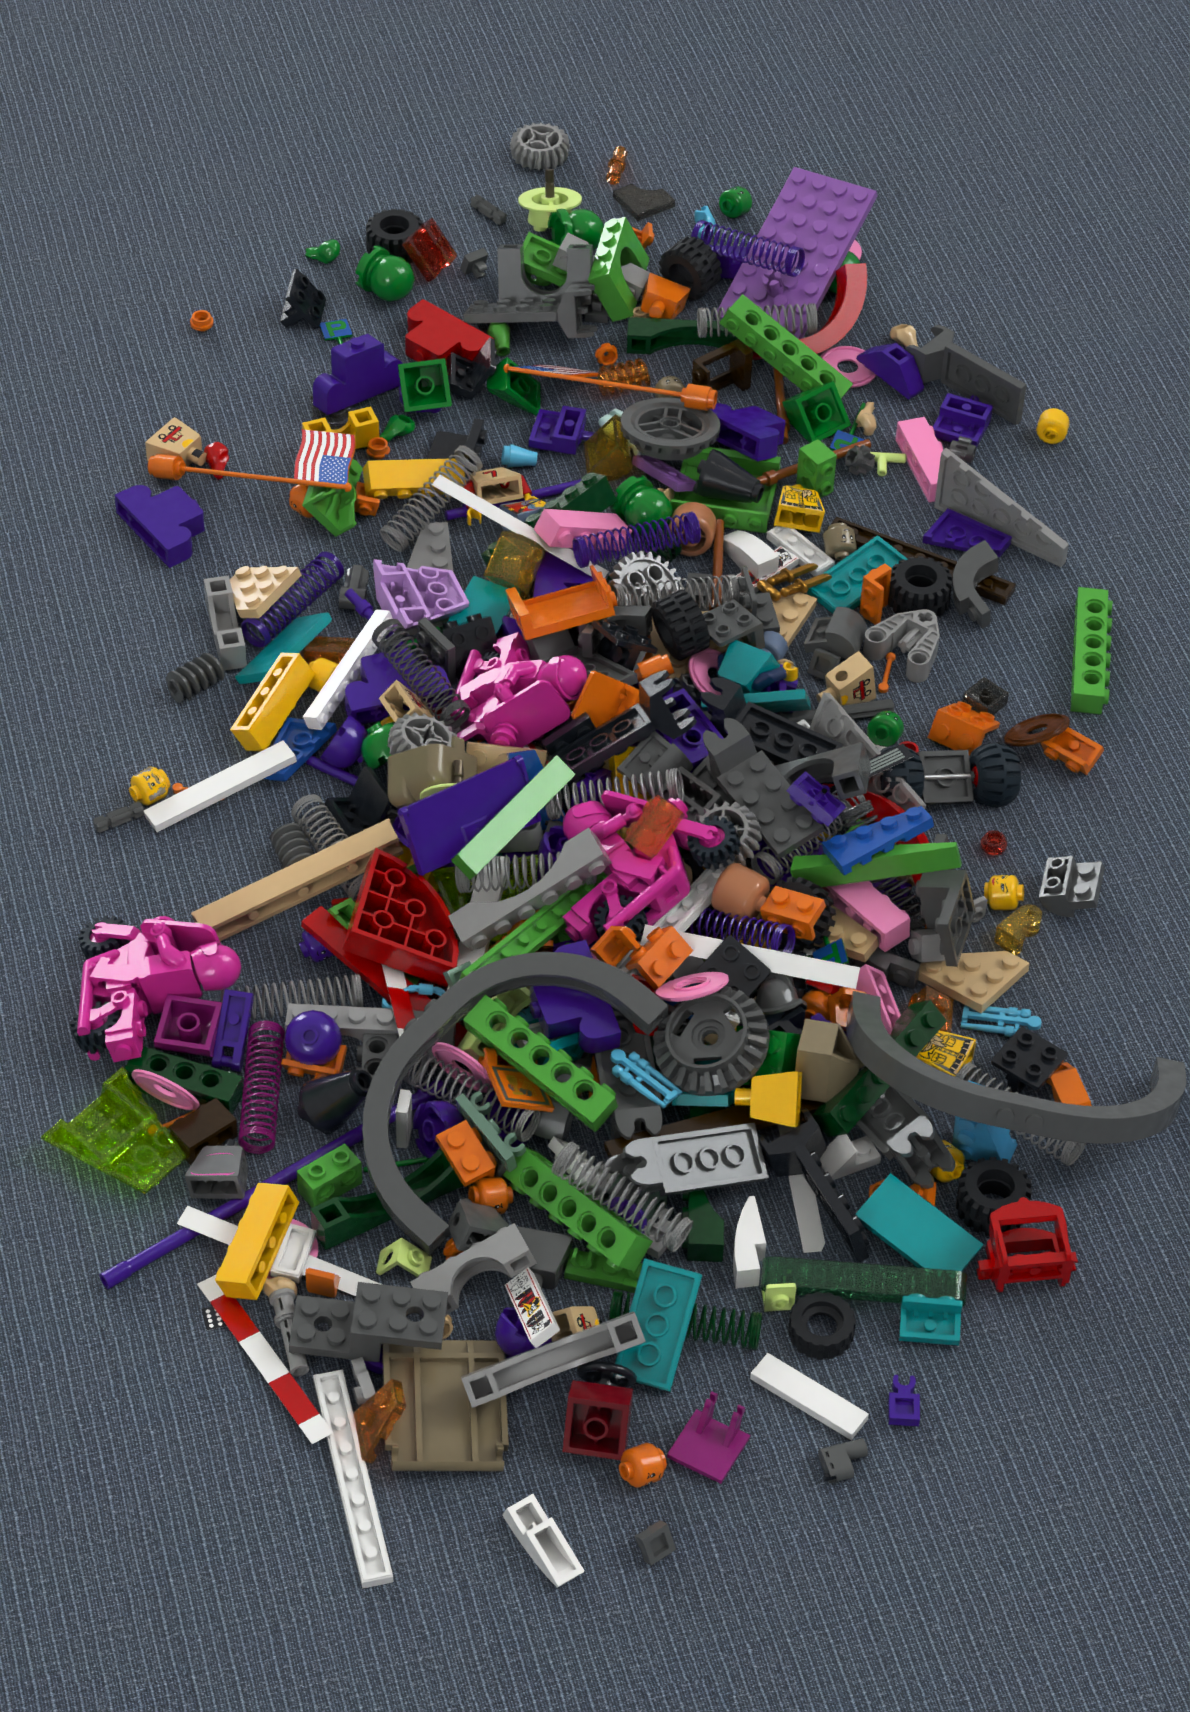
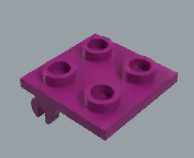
[667,1392,750,1484]

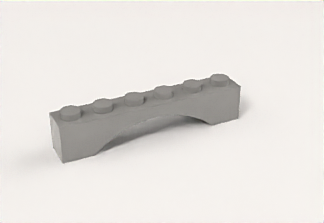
[448,828,612,951]
[461,1311,646,1408]

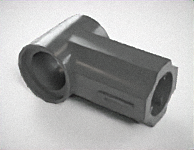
[339,565,369,610]

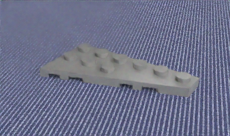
[934,448,1069,567]
[809,692,927,811]

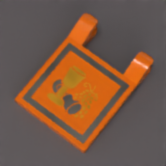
[478,1047,554,1112]

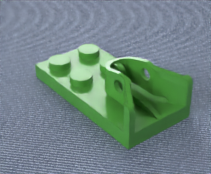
[523,232,596,294]
[302,459,363,537]

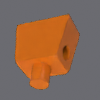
[640,273,691,319]

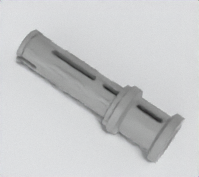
[269,1288,310,1377]

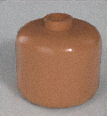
[668,502,717,557]
[711,863,770,924]

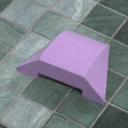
[373,559,469,631]

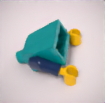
[717,640,798,694]

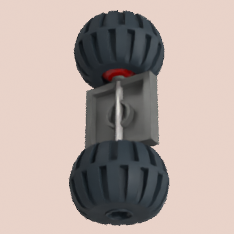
[880,742,1022,807]

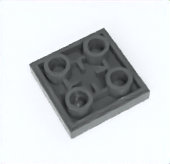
[416,617,456,685]

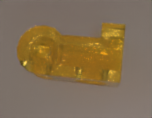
[994,904,1042,955]

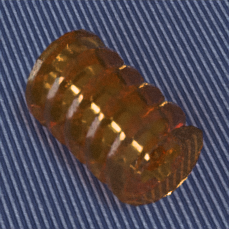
[598,358,651,396]

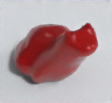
[204,442,229,480]

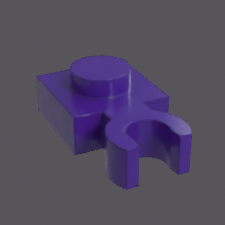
[888,1375,920,1426]

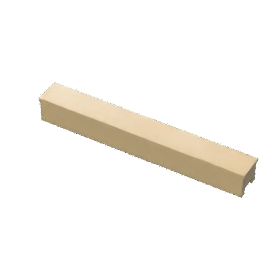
[191,818,404,941]

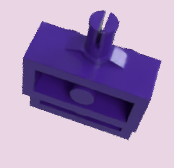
[933,393,993,448]
[528,405,598,455]

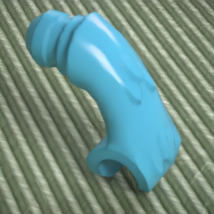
[694,206,716,239]

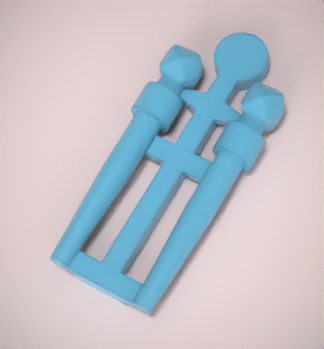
[961,1005,1042,1037]
[610,1049,683,1109]

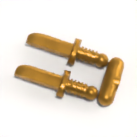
[757,563,832,602]

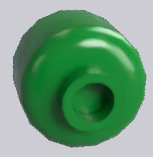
[719,186,752,219]
[867,711,904,747]

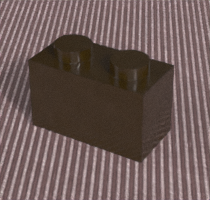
[169,1098,238,1165]

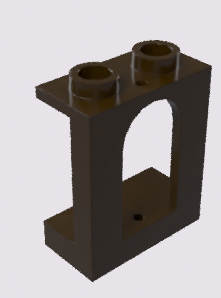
[692,339,753,391]

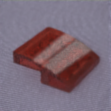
[402,218,457,282]

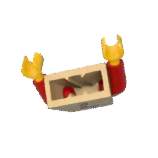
[463,467,538,526]

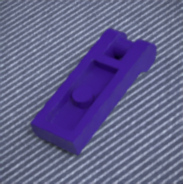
[212,989,254,1072]

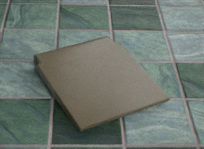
[382,1340,509,1471]

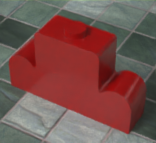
[405,299,494,367]

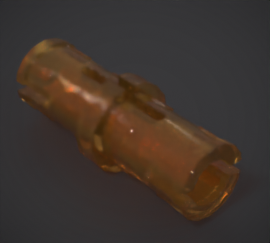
[606,146,628,185]

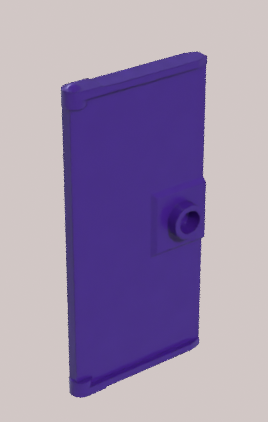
[397,755,541,876]

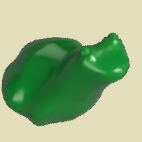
[305,239,340,264]
[379,415,415,442]

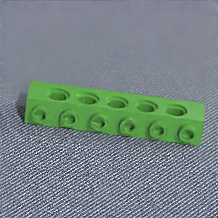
[720,294,853,399]
[1070,587,1113,714]
[463,994,618,1132]
[503,1147,653,1272]

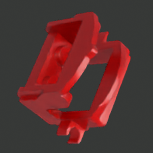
[976,1197,1078,1292]

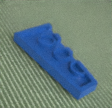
[821,806,934,876]

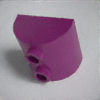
[154,994,222,1057]

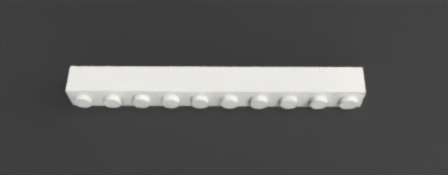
[303,610,393,730]

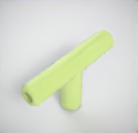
[870,452,906,476]

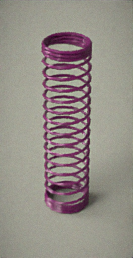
[238,1020,285,1154]

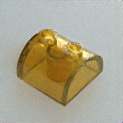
[584,414,632,481]
[483,531,546,600]

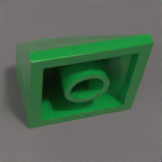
[487,357,541,416]
[398,358,452,413]
[782,381,851,443]

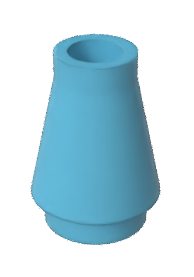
[501,444,538,468]

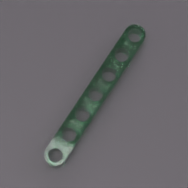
[761,1257,967,1307]

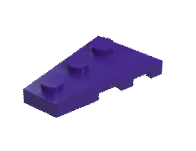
[922,508,1012,558]

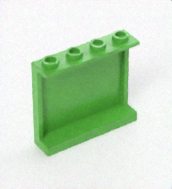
[670,447,781,533]

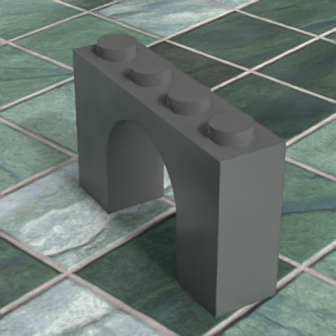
[497,244,594,307]
[775,742,871,800]

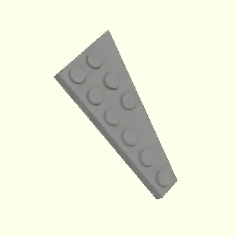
[392,522,454,636]

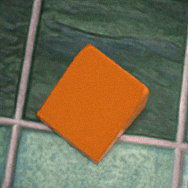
[305,1268,341,1298]

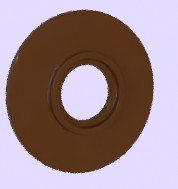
[1004,713,1070,746]

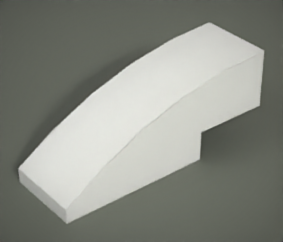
[723,530,779,579]
[733,1196,766,1289]
[502,1494,584,1588]

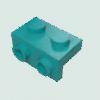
[899,1294,963,1346]

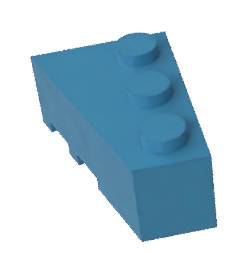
[952,1080,1018,1163]

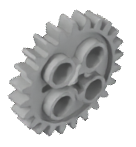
[608,551,685,606]

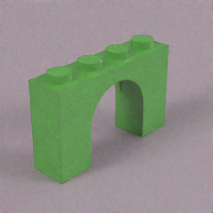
[588,217,649,322]

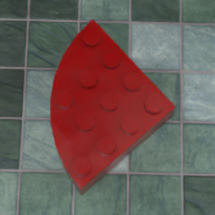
[342,847,459,987]

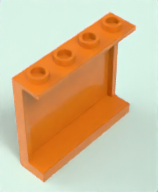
[506,565,618,640]

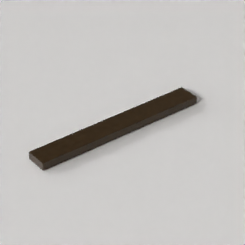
[831,516,1016,605]
[604,1099,823,1158]

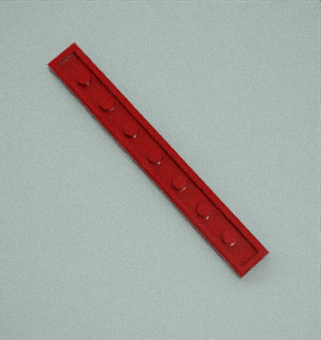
[301,906,468,1063]

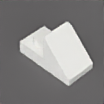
[820,1134,881,1180]

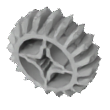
[510,122,570,171]
[387,712,457,755]
[696,801,762,872]

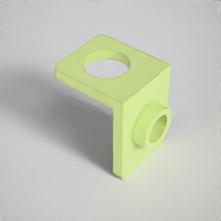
[376,1238,432,1277]
[761,1279,796,1312]

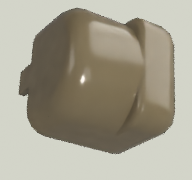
[388,736,477,809]

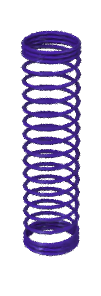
[691,220,805,277]
[573,511,701,568]
[241,551,344,647]
[685,908,795,954]

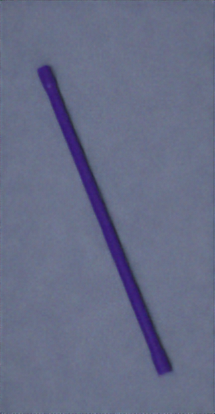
[99,1079,447,1289]

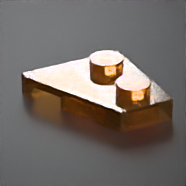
[354,1379,406,1463]

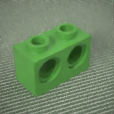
[796,439,837,498]
[297,1144,362,1208]

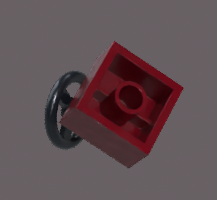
[562,1361,637,1460]

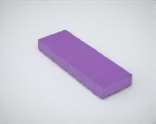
[632,455,696,492]

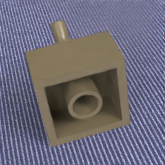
[795,1019,864,1103]

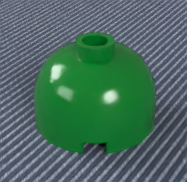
[361,722,394,770]

